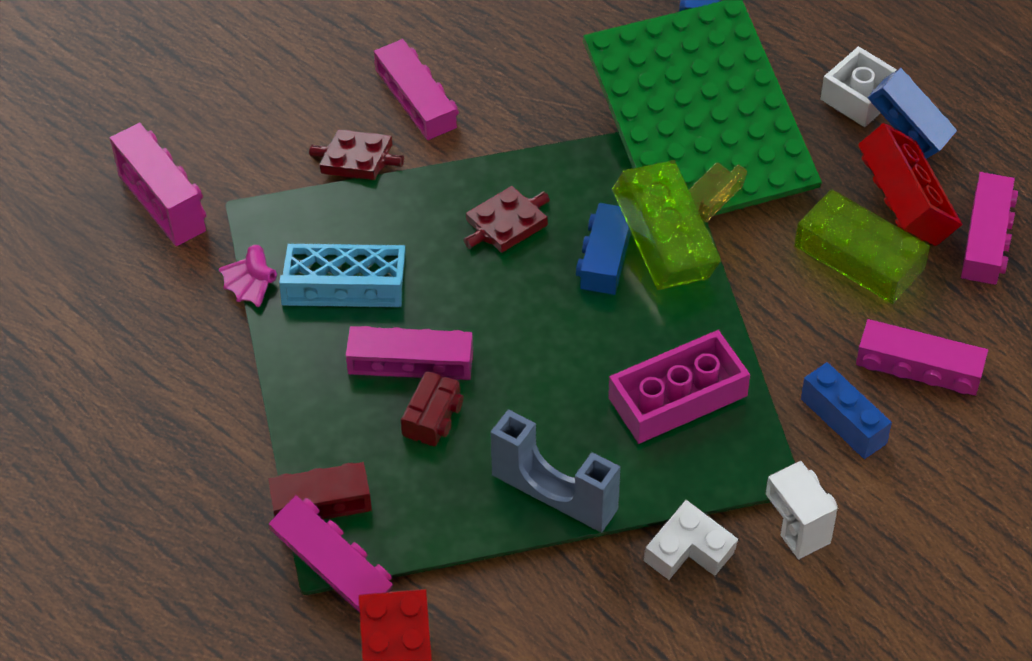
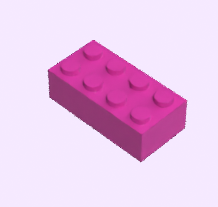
[110,122,206,247]
[609,330,750,444]

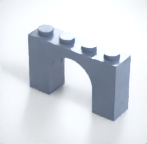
[491,409,620,533]

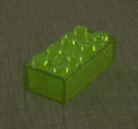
[612,160,721,290]
[794,189,930,304]

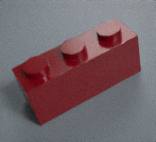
[268,462,372,520]

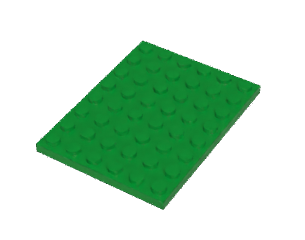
[583,0,822,231]

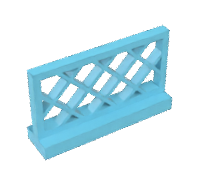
[279,244,406,307]

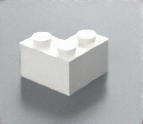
[766,461,838,560]
[643,500,738,580]

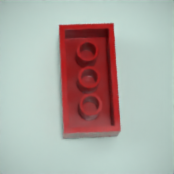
[858,123,963,246]
[358,589,432,661]

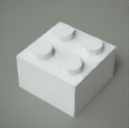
[821,46,896,127]

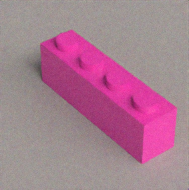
[374,39,459,140]
[961,172,1018,285]
[856,319,988,396]
[346,326,473,380]
[269,495,393,613]

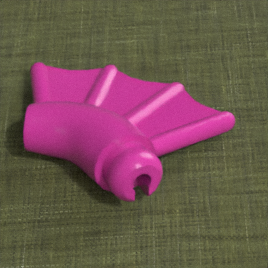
[219,245,277,307]

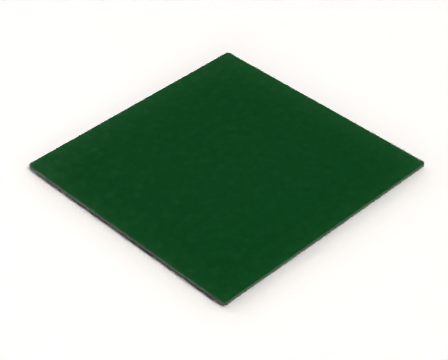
[226,132,795,595]

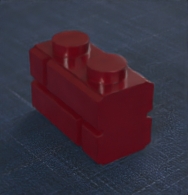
[400,371,463,447]

